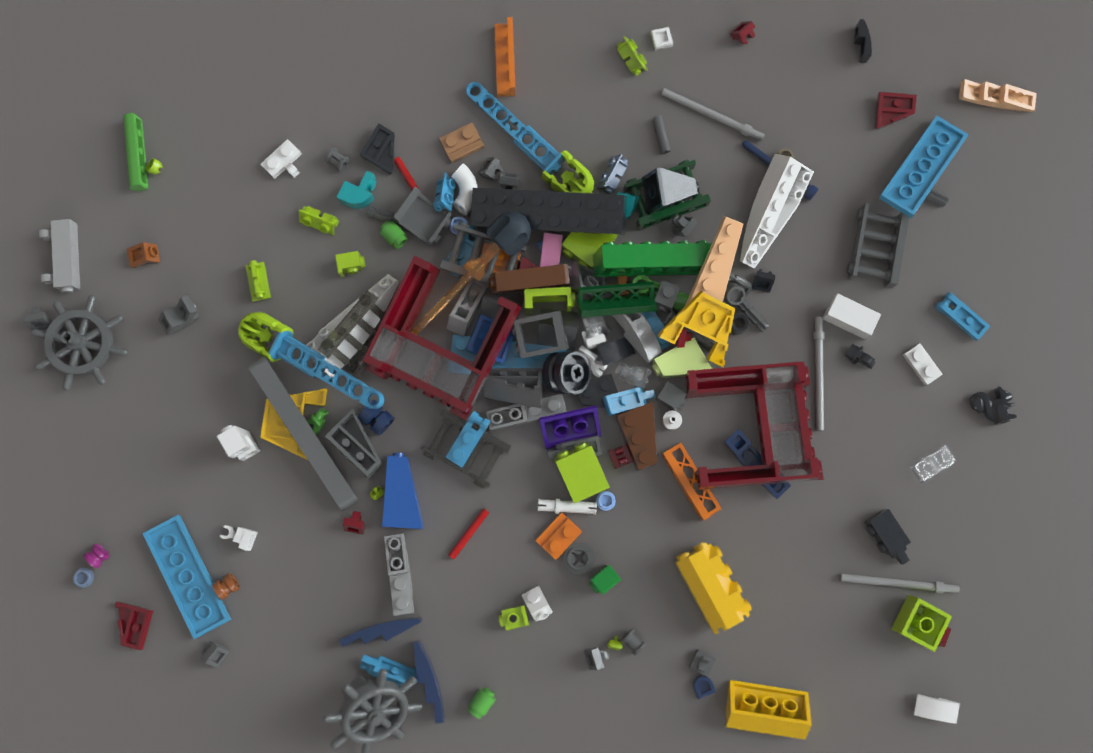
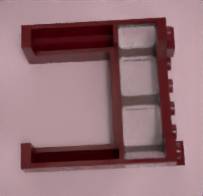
[363,255,521,420]
[685,361,824,490]

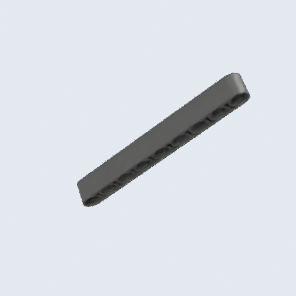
[247,356,358,511]

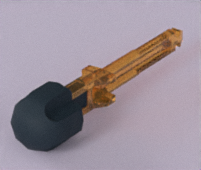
[412,211,531,335]

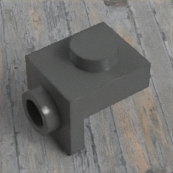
[655,280,680,313]

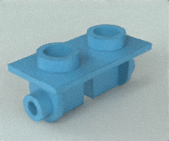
[433,172,456,212]

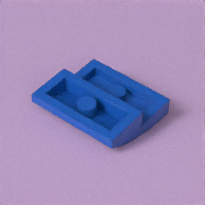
[465,314,514,364]

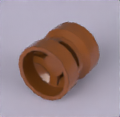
[212,573,240,600]

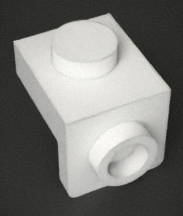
[522,586,552,621]

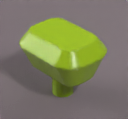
[369,486,385,500]
[607,636,623,651]

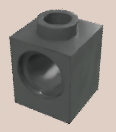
[655,381,687,411]

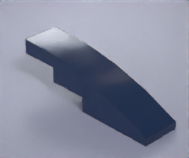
[339,617,423,647]
[414,640,445,723]

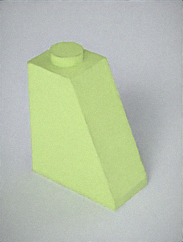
[652,337,712,378]

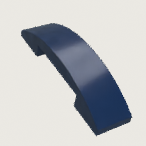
[724,429,791,499]

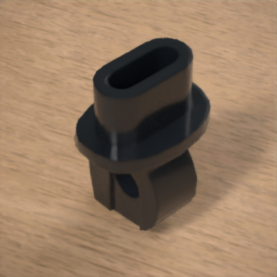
[845,344,876,369]

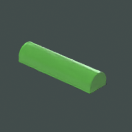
[123,113,148,191]

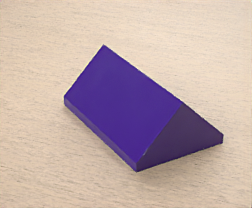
[539,405,602,449]

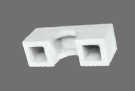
[217,425,261,461]

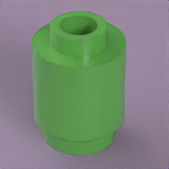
[380,221,408,249]
[467,687,496,719]

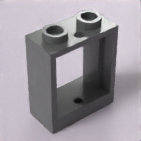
[512,311,569,358]

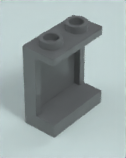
[392,187,452,246]

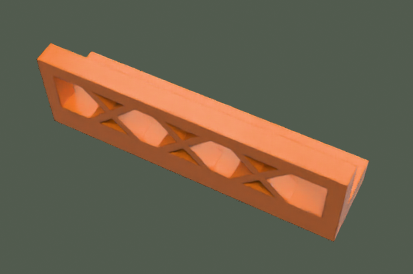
[495,17,516,97]
[661,443,722,521]

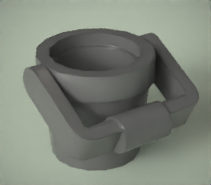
[723,273,752,305]

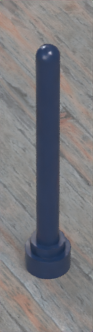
[742,141,819,201]

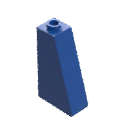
[382,453,424,529]

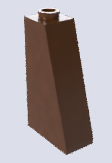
[488,264,570,294]

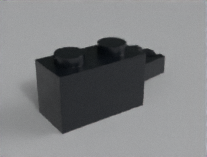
[865,509,911,565]

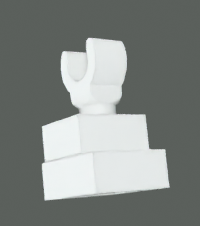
[220,525,258,551]

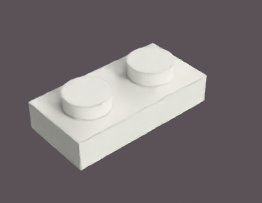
[903,344,943,386]

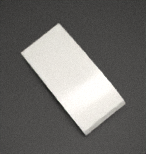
[914,694,960,723]

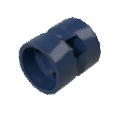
[358,400,395,436]

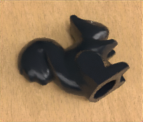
[970,386,1017,425]

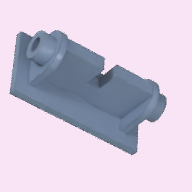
[597,154,628,194]

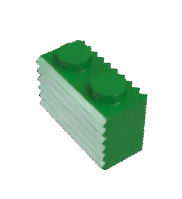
[589,564,621,595]

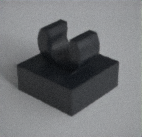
[751,269,776,293]

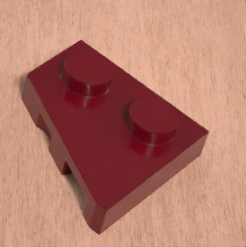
[875,92,917,129]
[115,602,154,650]

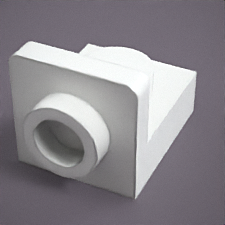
[582,327,606,350]

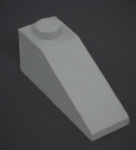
[447,279,488,336]

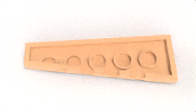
[684,216,743,328]

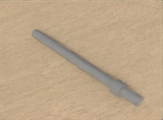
[662,88,765,141]
[813,317,825,431]
[840,573,960,594]

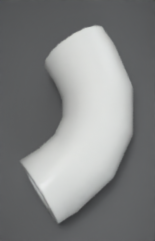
[451,163,478,216]

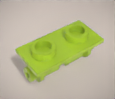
[616,36,648,76]
[299,206,339,236]
[245,260,271,302]

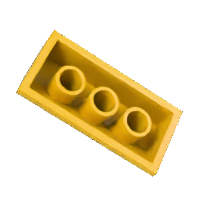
[726,680,812,740]

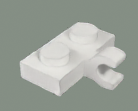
[261,139,302,179]

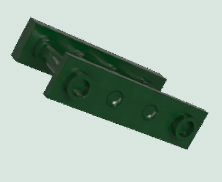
[623,160,711,230]

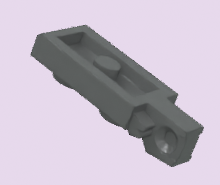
[547,435,602,460]

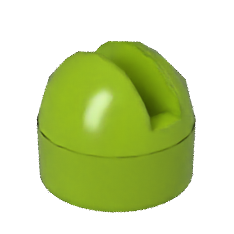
[146,158,163,175]

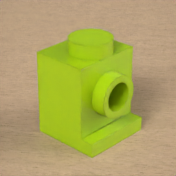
[335,251,366,277]
[498,605,529,630]

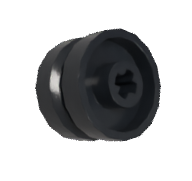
[542,351,591,394]

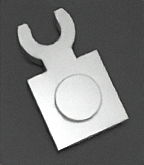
[578,345,608,378]

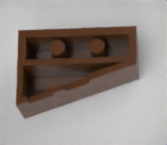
[616,402,657,471]

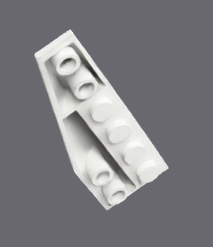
[740,154,814,269]
[306,274,399,377]

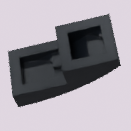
[854,19,872,63]
[596,337,636,366]

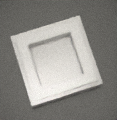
[650,27,673,50]

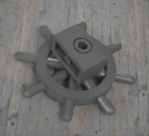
[323,669,423,753]

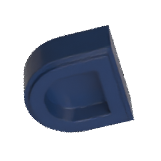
[693,675,716,700]

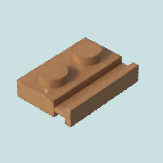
[439,122,485,164]

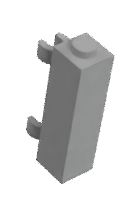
[39,219,80,294]

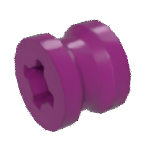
[83,543,110,568]

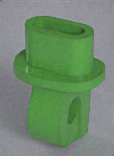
[307,408,329,435]

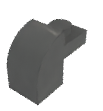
[158,295,199,336]

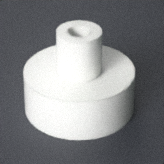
[662,410,682,430]

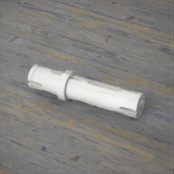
[538,498,597,515]

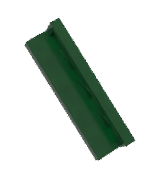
[577,282,657,318]

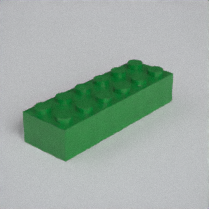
[593,240,712,277]

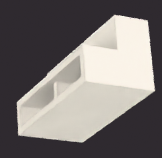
[823,293,881,339]

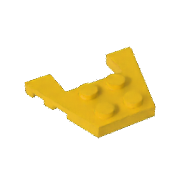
[658,291,735,367]
[260,388,328,460]

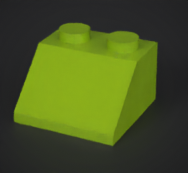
[891,594,952,652]

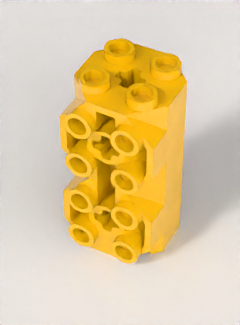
[674,542,752,634]

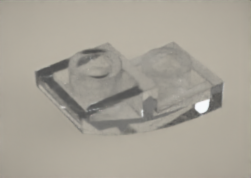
[910,445,956,483]

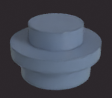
[73,568,94,588]

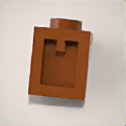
[127,242,160,268]

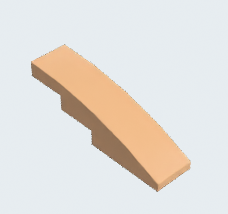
[959,79,1036,112]

